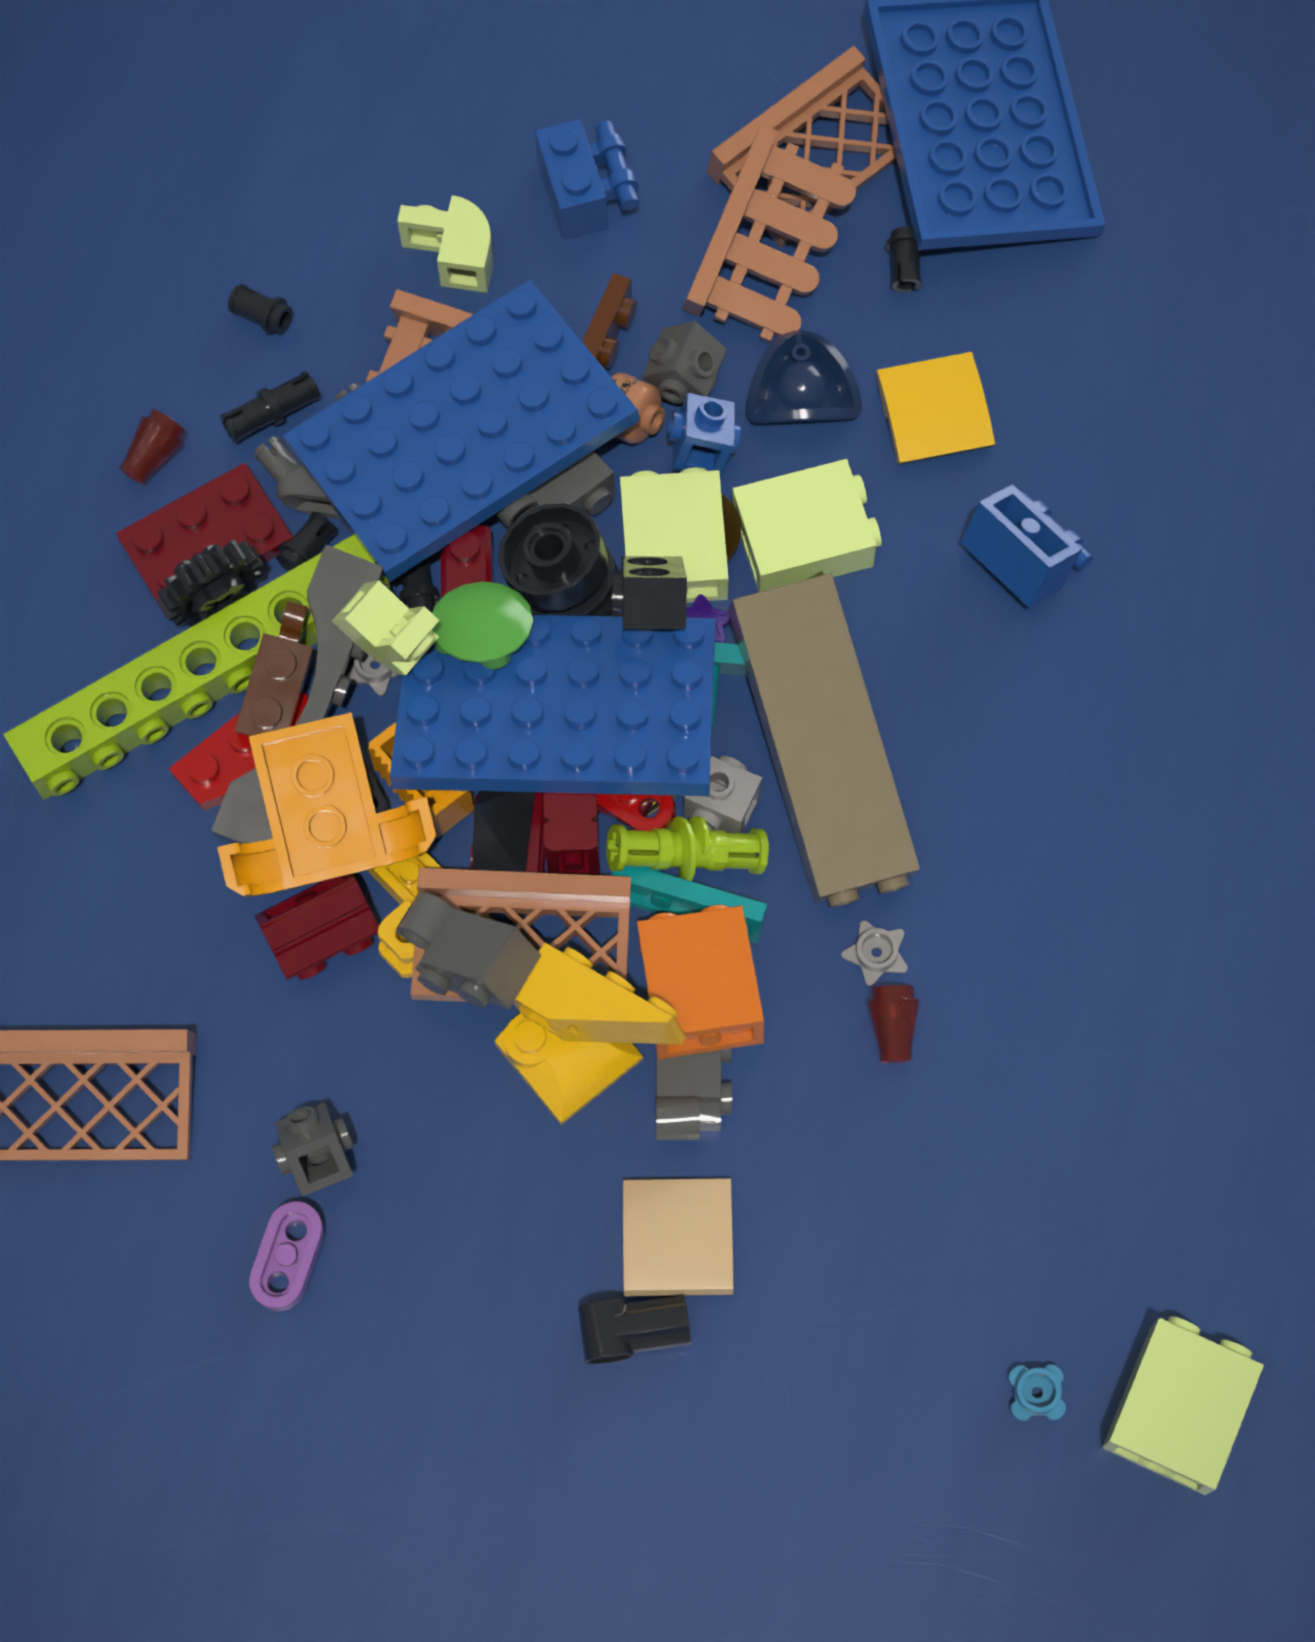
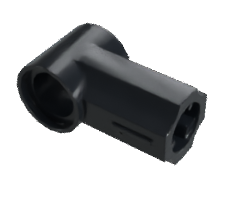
[578,1296,691,1364]

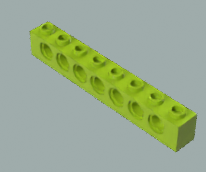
[3,535,391,800]

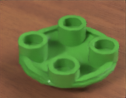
[432,581,533,669]

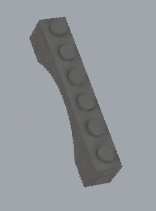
[211,544,389,844]

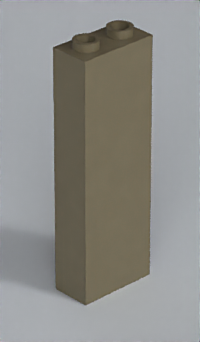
[729,573,920,908]

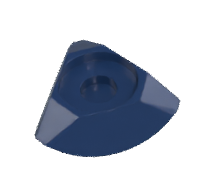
[746,330,862,424]

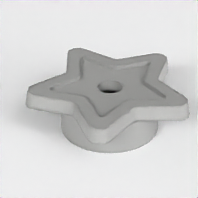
[346,652,400,697]
[841,921,908,986]

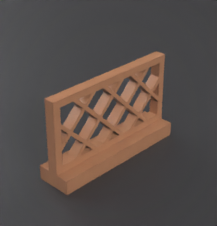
[706,46,897,248]
[411,868,631,1004]
[0,1029,197,1161]

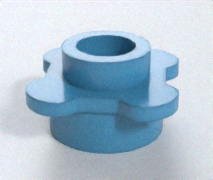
[1008,1364,1066,1421]

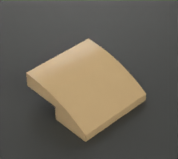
[623,1179,733,1296]

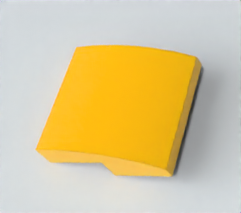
[876,352,995,465]

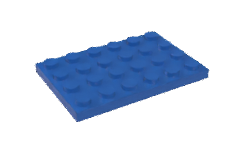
[863,0,1106,250]
[283,279,640,582]
[390,615,716,796]

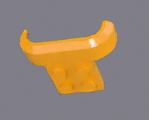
[217,712,436,897]

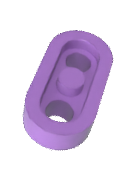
[249,1202,324,1312]

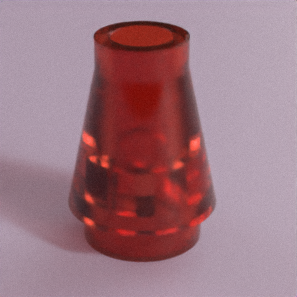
[119,409,186,485]
[867,985,920,1063]

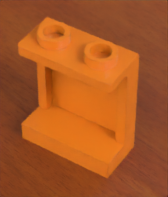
[637,905,764,1060]

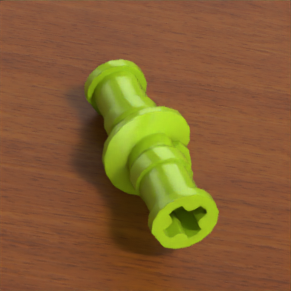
[606,816,769,881]

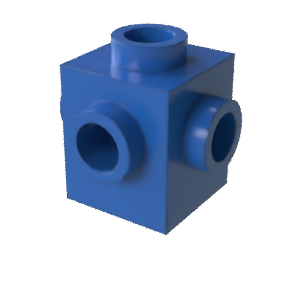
[667,393,741,477]

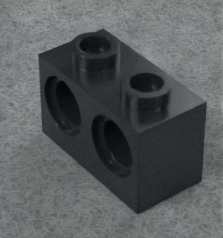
[611,556,687,629]

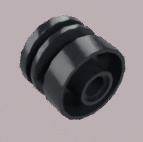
[498,503,619,616]

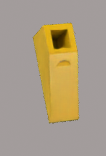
[513,943,686,1045]

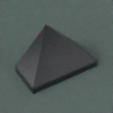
[472,791,536,872]

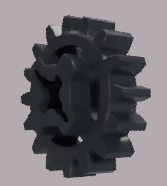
[157,540,265,626]

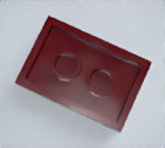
[115,462,293,618]

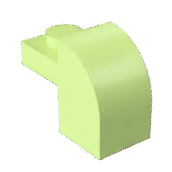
[397,195,494,293]
[332,580,439,676]

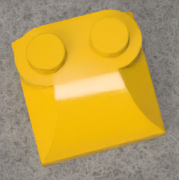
[494,1013,644,1125]

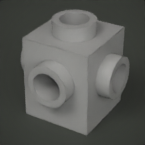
[684,756,763,833]

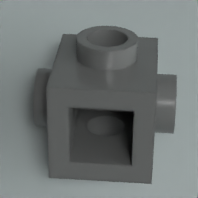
[642,321,727,404]
[272,1102,354,1197]

